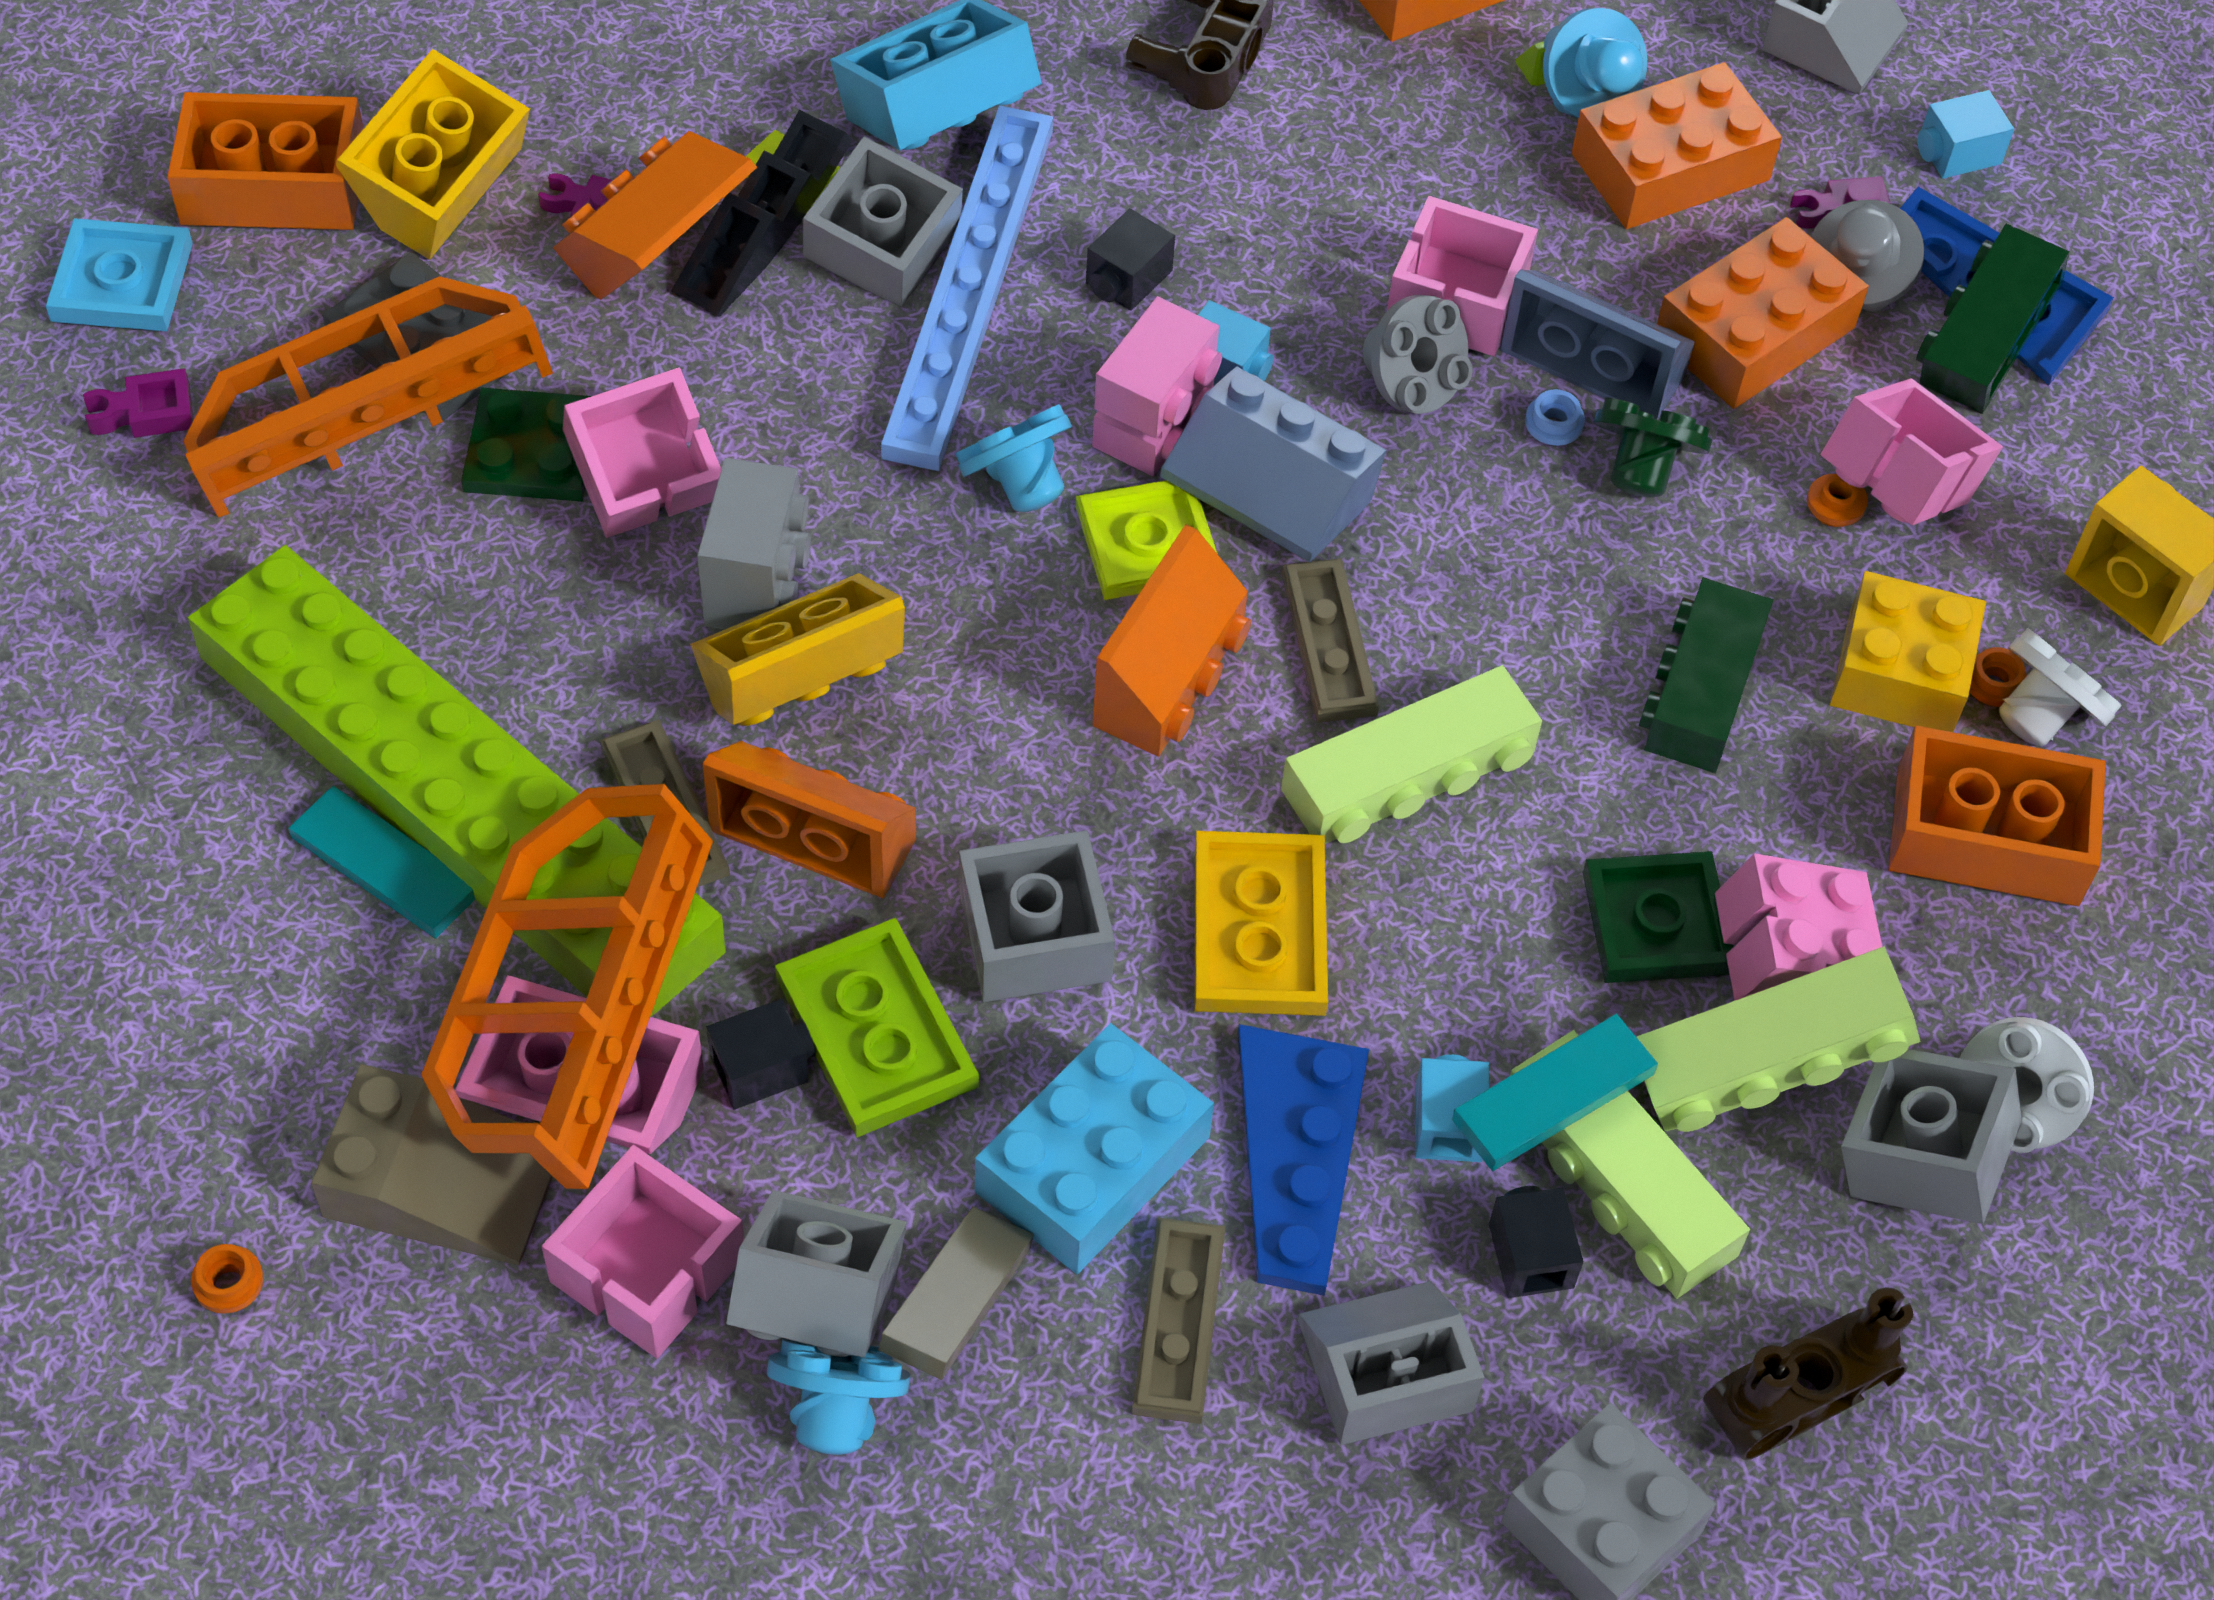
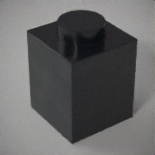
[1086,208,1175,311]
[706,999,815,1110]
[1488,1186,1584,1298]

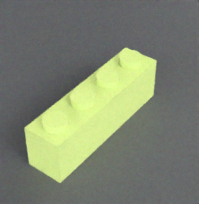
[1281,665,1542,844]
[1637,946,1921,1132]
[1510,1030,1750,1299]

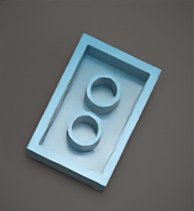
[830,0,1042,150]
[975,1023,1214,1275]

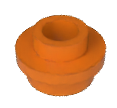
[1807,474,1868,527]
[1969,647,2027,707]
[191,1244,264,1314]

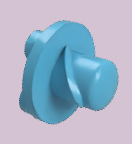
[1543,8,1647,119]
[955,404,1072,512]
[767,1338,911,1455]

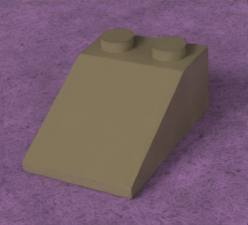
[311,1064,553,1266]

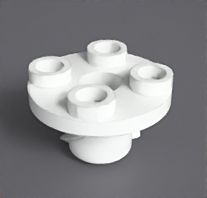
[1999,628,2122,746]
[1960,1017,2094,1153]

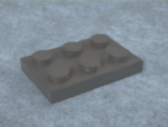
[322,252,505,421]

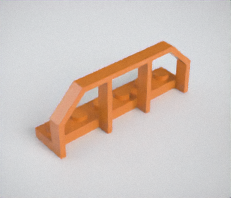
[183,276,553,518]
[421,784,713,1189]

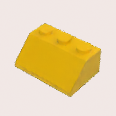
[336,49,530,260]
[690,573,905,726]

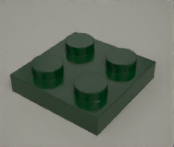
[461,387,591,502]
[1582,851,1734,983]

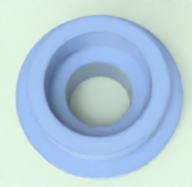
[1525,389,1585,446]

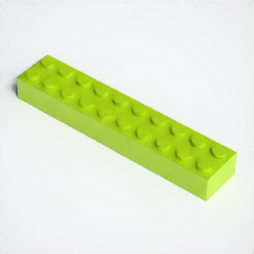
[187,544,726,1017]

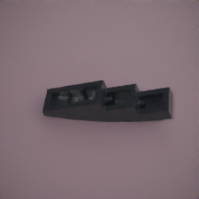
[671,110,853,317]

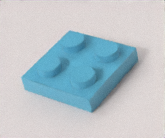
[46,218,193,331]

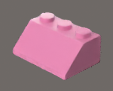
[455,975,704,1154]

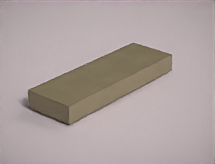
[1281,558,1379,723]
[600,719,730,887]
[878,1206,1034,1380]
[1132,1217,1226,1424]

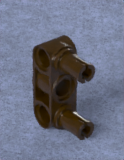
[1125,0,1274,110]
[1703,1287,1914,1460]

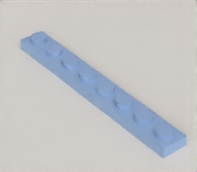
[881,105,1053,471]

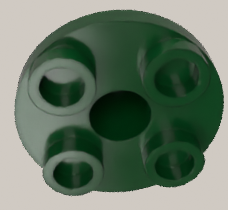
[1593,397,1713,498]

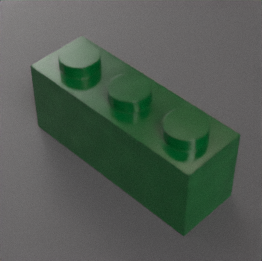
[1916,223,2070,414]
[1639,577,1774,774]

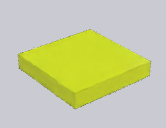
[1075,480,1217,600]

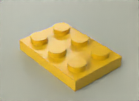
[1194,831,1328,1016]

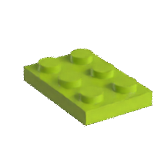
[775,917,979,1138]

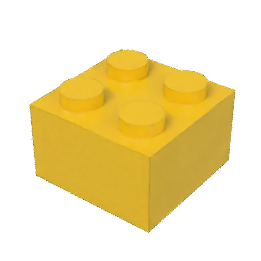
[2064,465,2214,646]
[1829,571,1986,732]

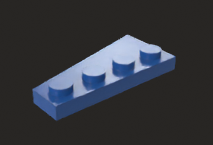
[1900,186,2114,386]
[1237,1024,1369,1296]

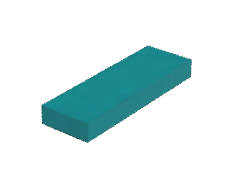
[288,786,475,939]
[1452,1013,1658,1172]

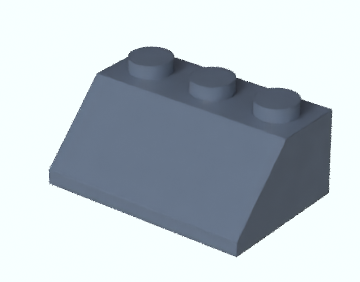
[1500,269,1695,420]
[1160,366,1386,562]

